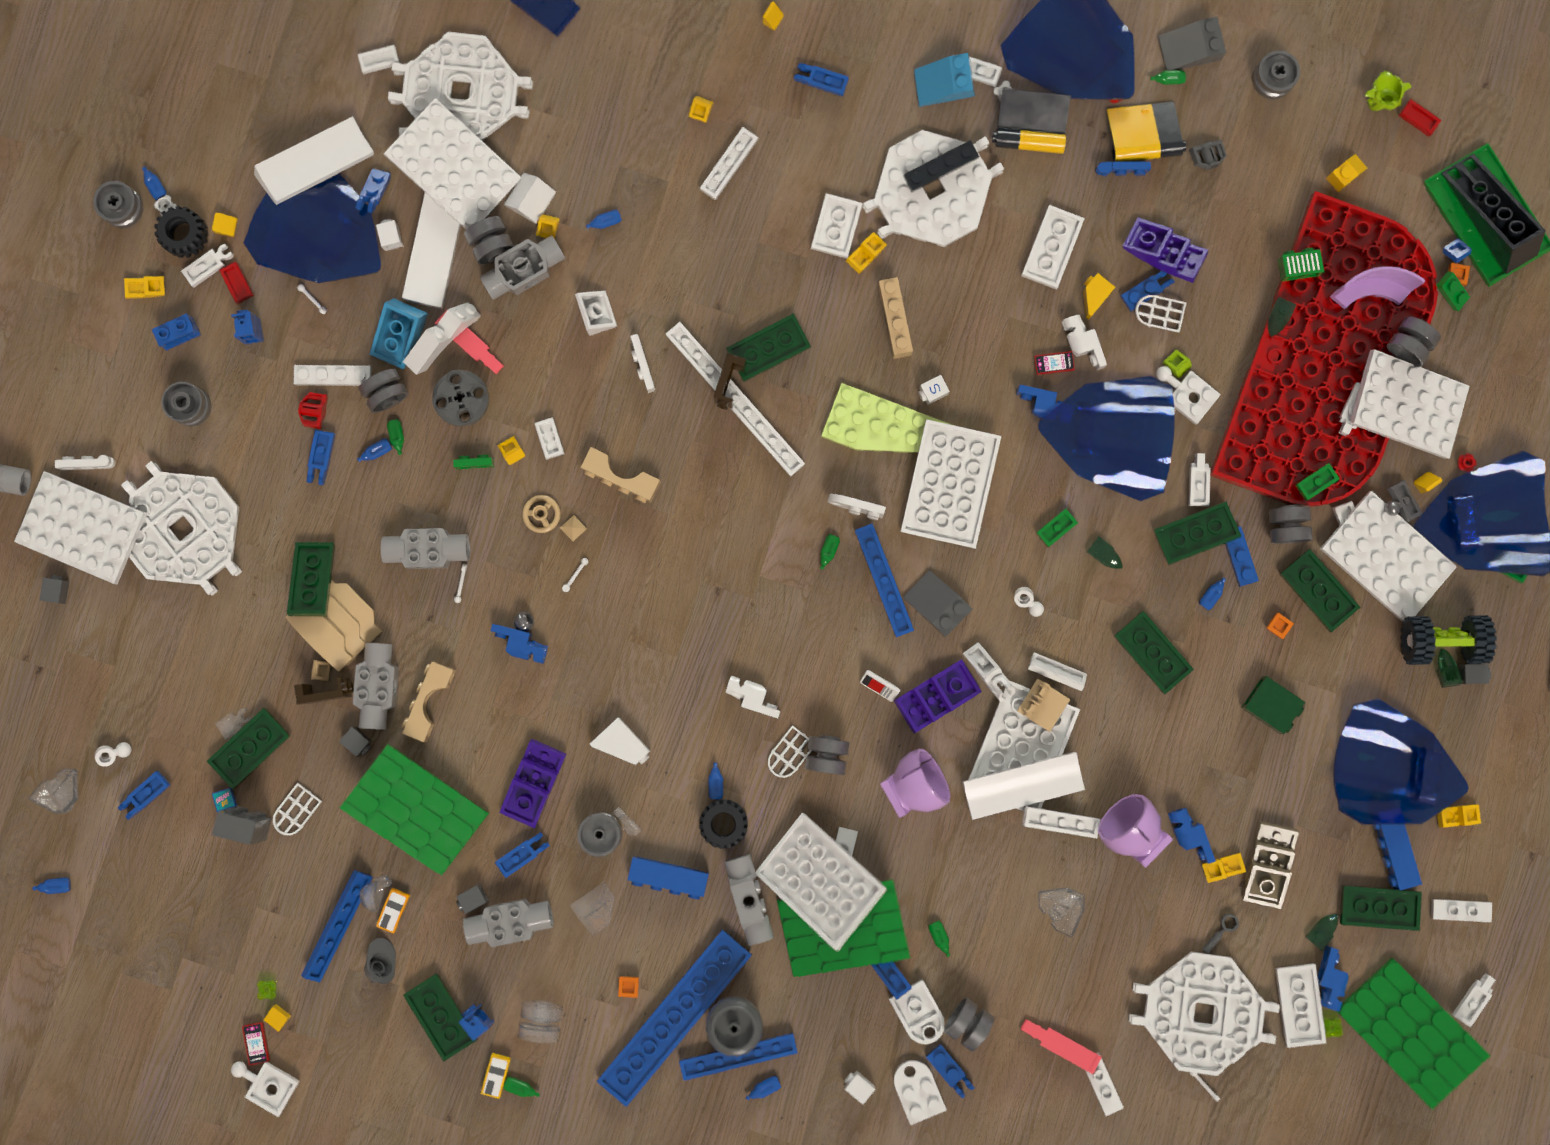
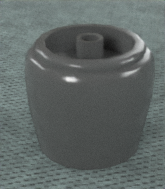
[705,996,763,1057]

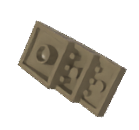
[1242,821,1299,909]

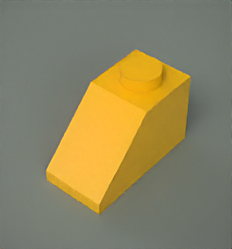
[1326,154,1367,192]
[1083,273,1115,320]

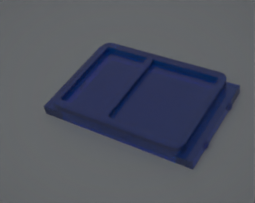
[510,0,581,37]

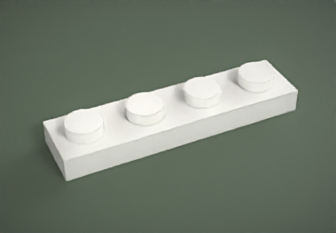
[700,127,758,201]
[294,365,372,386]
[1022,806,1101,838]

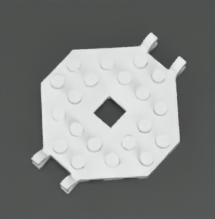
[388,32,533,141]
[863,130,1004,247]
[121,461,242,596]
[1128,952,1280,1076]

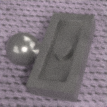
[1384,480,1423,522]

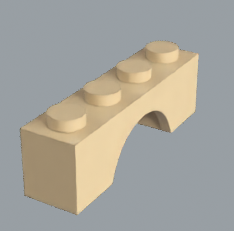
[878,277,913,359]
[581,447,661,503]
[402,662,456,742]

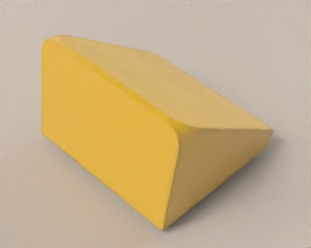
[763,2,784,30]
[688,96,714,123]
[212,212,238,237]
[536,214,560,239]
[497,436,525,465]
[1413,472,1442,494]
[264,1004,291,1032]

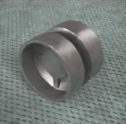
[464,216,514,265]
[1387,317,1441,367]
[161,382,212,427]
[1269,505,1313,544]
[805,735,850,775]
[944,997,995,1052]

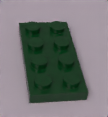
[726,313,811,382]
[1154,502,1241,566]
[286,542,335,617]
[1280,549,1361,632]
[1114,611,1194,695]
[206,708,291,789]
[1340,885,1422,931]
[403,973,478,1062]

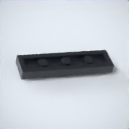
[903,140,979,193]

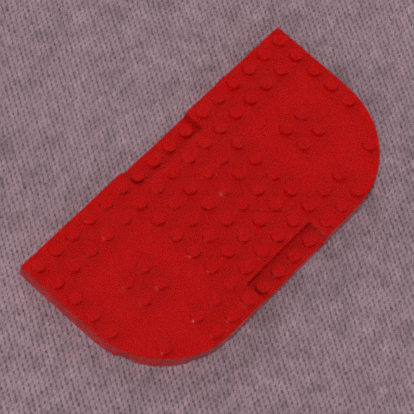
[1210,191,1438,507]

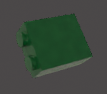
[1241,676,1305,734]

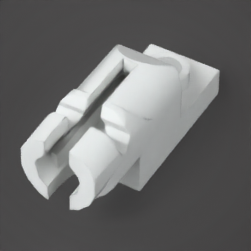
[1062,315,1107,370]
[963,642,1015,702]
[726,675,780,718]

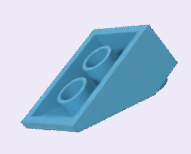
[914,53,975,107]
[370,298,428,369]

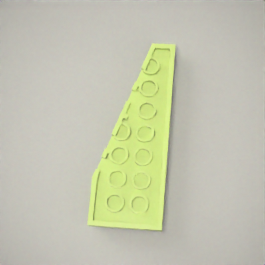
[821,383,952,453]

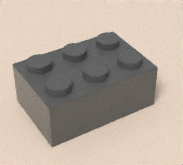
[212,806,272,845]

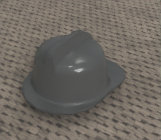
[364,938,396,984]

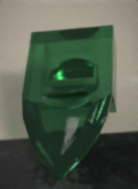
[1268,297,1297,337]
[1086,537,1123,569]
[1436,649,1463,688]
[1305,914,1338,951]

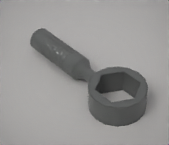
[1202,914,1239,954]

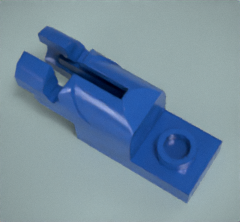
[1016,385,1074,424]
[491,624,548,664]
[1168,808,1215,864]
[1317,945,1349,1012]

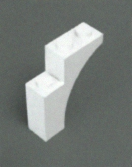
[403,302,481,375]

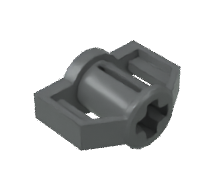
[1189,140,1227,170]

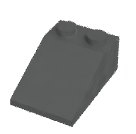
[1158,17,1226,71]
[903,570,972,637]

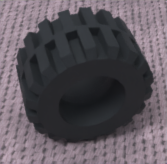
[154,206,209,258]
[699,799,748,849]

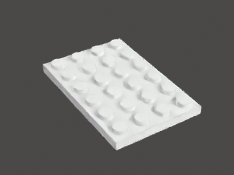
[384,98,522,229]
[1350,349,1469,459]
[901,419,1001,549]
[14,471,147,584]
[1320,491,1457,622]
[968,681,1080,812]
[756,813,887,950]

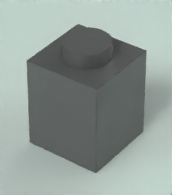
[39,575,69,604]
[1458,664,1491,684]
[339,726,373,757]
[456,884,489,914]

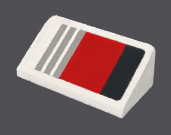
[860,670,900,702]

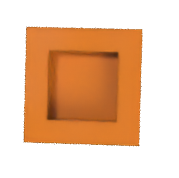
[1448,263,1470,286]
[1265,613,1294,639]
[618,976,639,998]

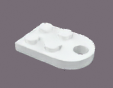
[827,494,886,520]
[889,979,945,1044]
[894,1060,946,1125]

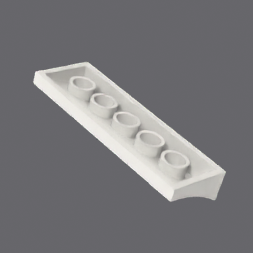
[254,116,374,205]
[402,193,461,309]
[962,752,1085,820]

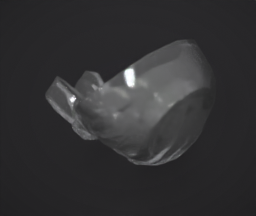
[360,875,392,912]

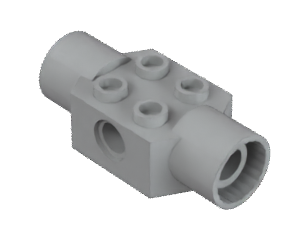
[480,235,566,300]
[0,464,31,496]
[381,528,470,569]
[353,643,399,729]
[724,854,774,945]
[463,898,554,947]

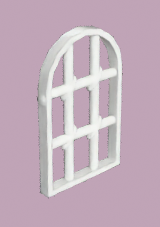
[1135,295,1186,332]
[768,725,812,778]
[273,783,322,835]

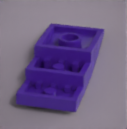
[1123,218,1208,283]
[894,659,982,734]
[499,739,567,828]

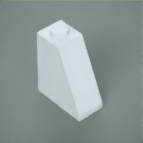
[590,717,650,765]

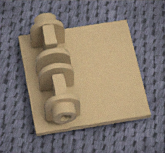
[1017,679,1070,732]

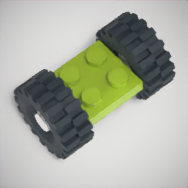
[1400,615,1497,665]

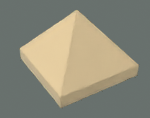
[560,515,587,542]
[311,660,331,681]

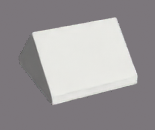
[504,173,556,224]
[575,291,617,336]

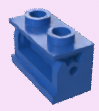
[231,310,264,345]
[151,313,201,351]
[459,1004,495,1041]

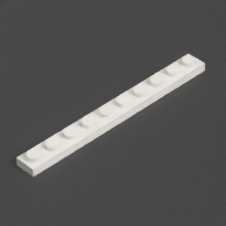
[666,322,805,477]

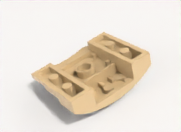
[285,579,383,672]

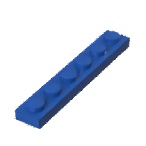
[855,523,914,637]
[301,869,373,983]
[679,1033,798,1081]

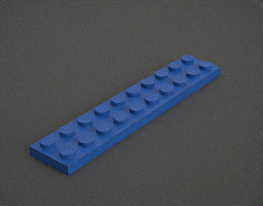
[597,929,752,1107]

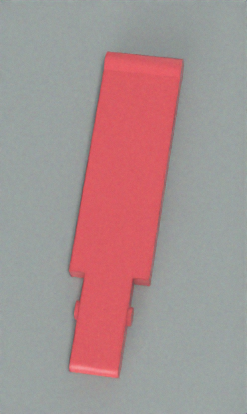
[435,309,504,374]
[1020,1019,1102,1074]

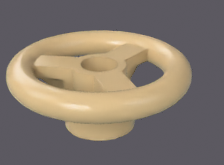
[522,495,560,533]

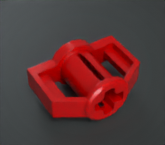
[298,392,328,429]

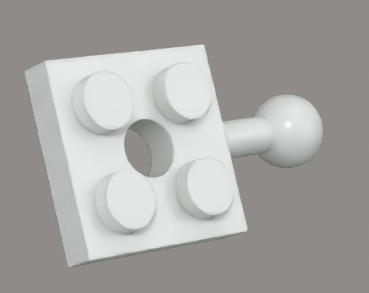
[1156,366,1221,425]
[231,1062,300,1117]

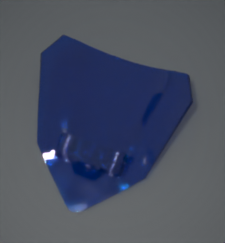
[1000,0,1135,100]
[243,173,382,283]
[1038,376,1175,501]
[1413,450,1550,576]
[1333,698,1469,825]

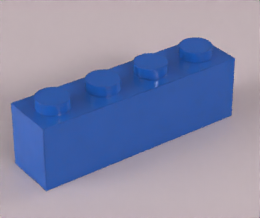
[1371,808,1422,890]
[628,856,709,899]

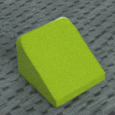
[1163,349,1192,378]

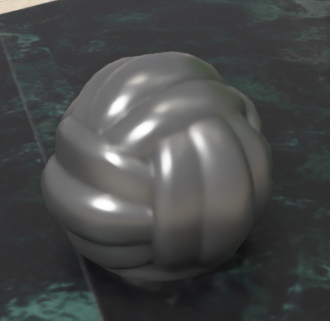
[514,611,534,632]

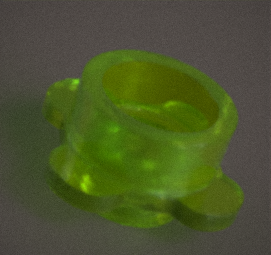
[257,980,277,1000]
[1323,1017,1343,1038]

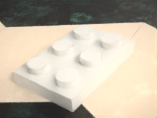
[811,193,863,259]

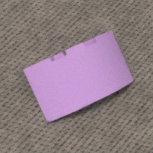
[1330,267,1425,309]

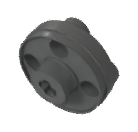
[432,370,489,427]

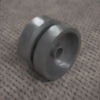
[1252,50,1300,100]
[93,181,144,228]
[358,369,409,413]
[577,812,622,857]

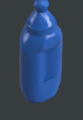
[142,167,167,201]
[586,210,622,229]
[357,438,392,462]
[1199,577,1226,611]
[708,762,723,799]
[32,878,71,894]
[746,1076,781,1100]

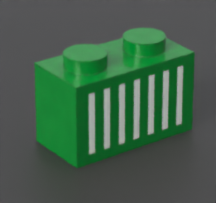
[1277,248,1324,282]

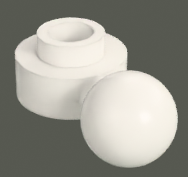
[1014,587,1044,617]
[94,742,132,766]

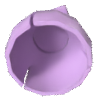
[880,749,951,818]
[1098,794,1173,867]

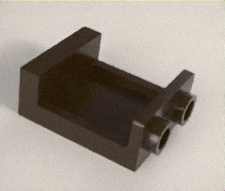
[713,353,747,410]
[294,677,354,705]

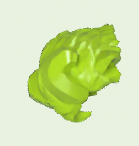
[1365,70,1411,111]

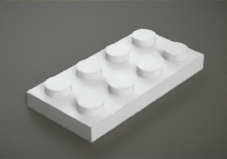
[1021,205,1085,290]
[1275,963,1326,1048]

